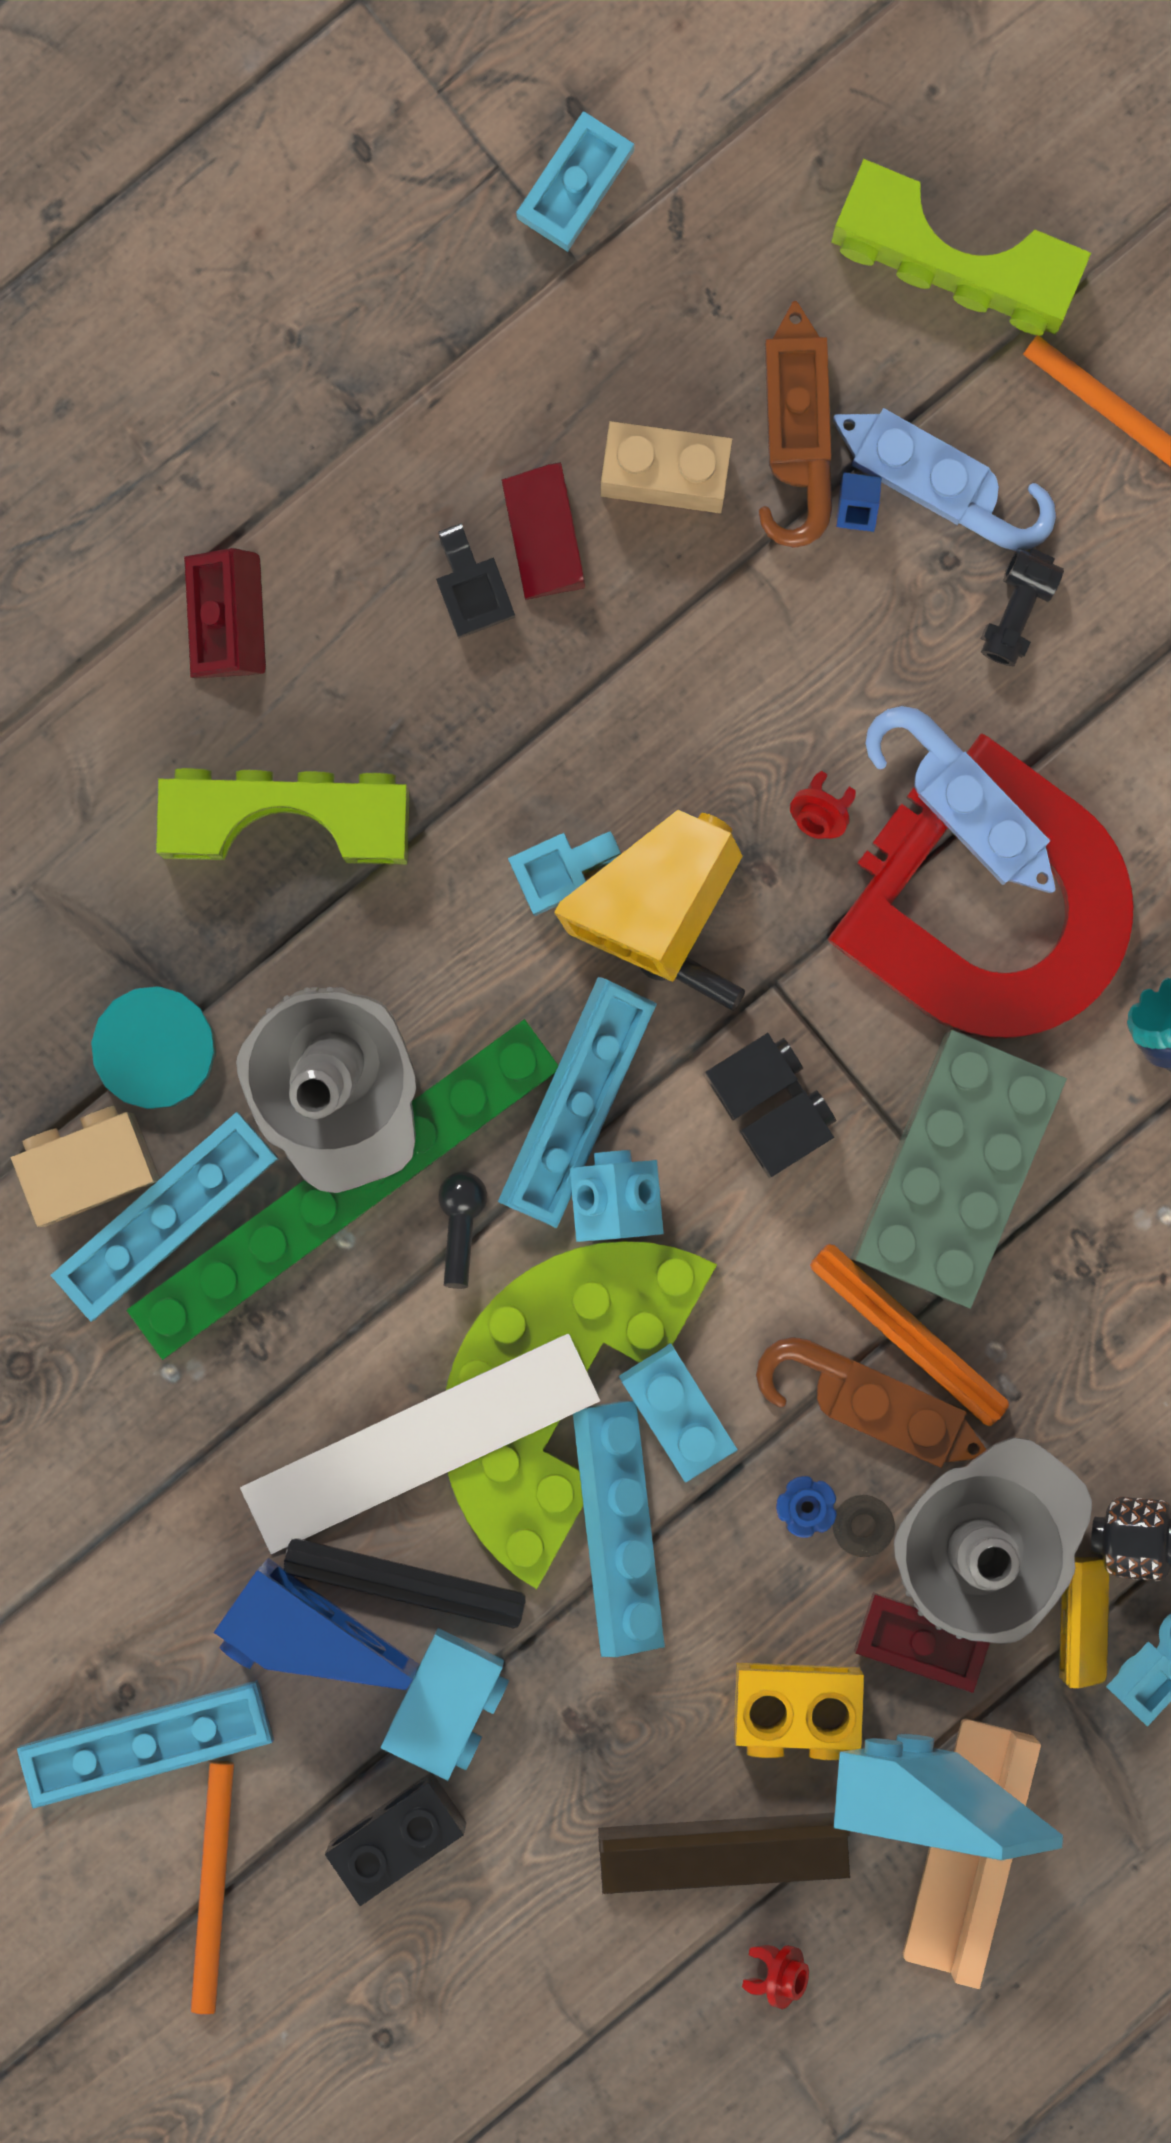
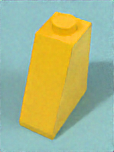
[554,810,743,982]

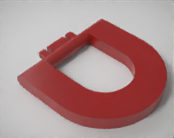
[827,734,1134,1039]

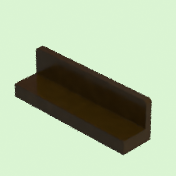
[598,1812,850,1894]

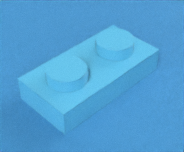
[516,111,634,252]
[619,1343,738,1483]

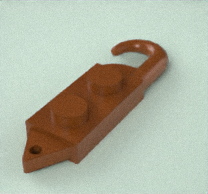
[759,301,832,548]
[756,1337,987,1468]

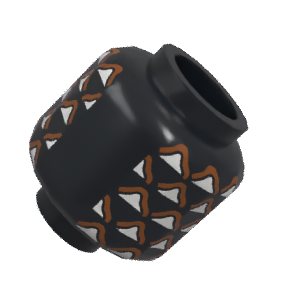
[1091,1497,1171,1581]

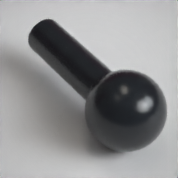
[639,957,745,1011]
[438,1172,487,1289]

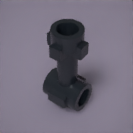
[980,548,1064,667]

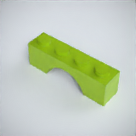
[831,159,1091,336]
[156,768,409,865]

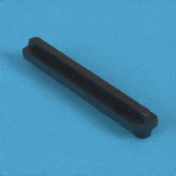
[284,1538,526,1629]

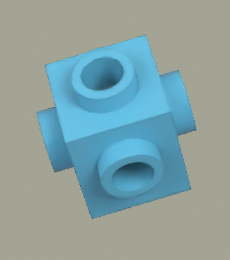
[570,1150,664,1242]

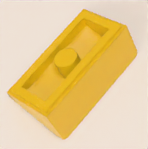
[1059,1557,1109,1688]

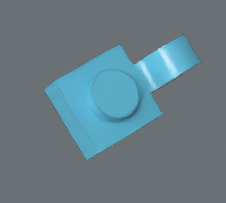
[508,831,622,916]
[1106,1614,1171,1727]

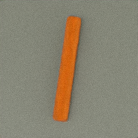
[810,1244,1009,1426]

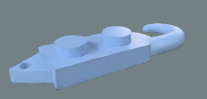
[833,408,1056,551]
[865,706,1056,893]

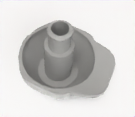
[236,987,416,1193]
[894,1437,1092,1644]

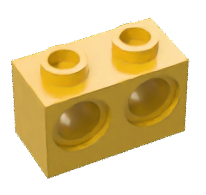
[734,1663,864,1760]

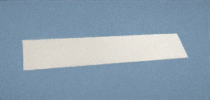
[240,1333,600,1554]

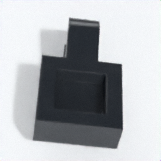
[436,523,515,639]

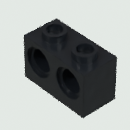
[325,1772,466,1906]

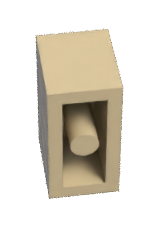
[601,421,732,513]
[11,1106,159,1227]

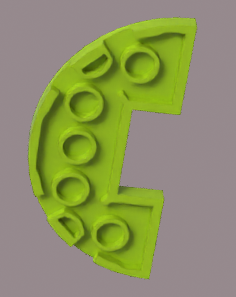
[446,1241,717,1589]

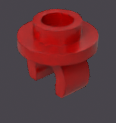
[790,771,856,839]
[742,1945,809,2009]

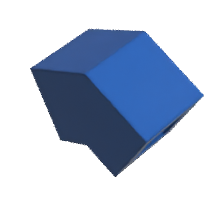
[836,473,882,532]

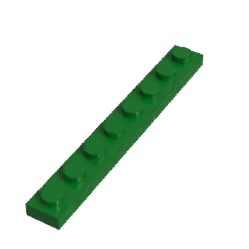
[126,1019,559,1360]

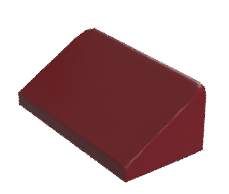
[501,462,585,600]
[184,548,266,678]

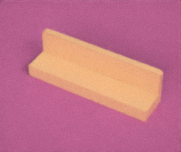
[903,1718,1041,1989]

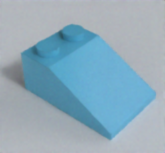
[834,1734,1063,1860]

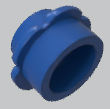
[776,1476,837,1538]

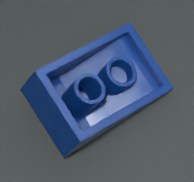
[213,1558,419,1690]

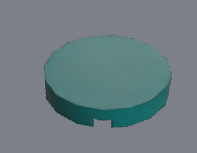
[91,986,216,1109]

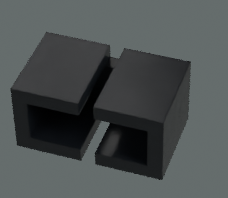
[703,1033,836,1178]

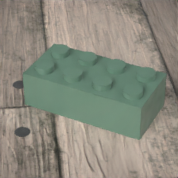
[850,1030,1067,1309]

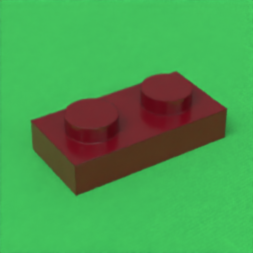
[854,1592,990,1693]

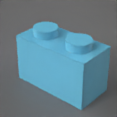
[380,1628,509,1781]

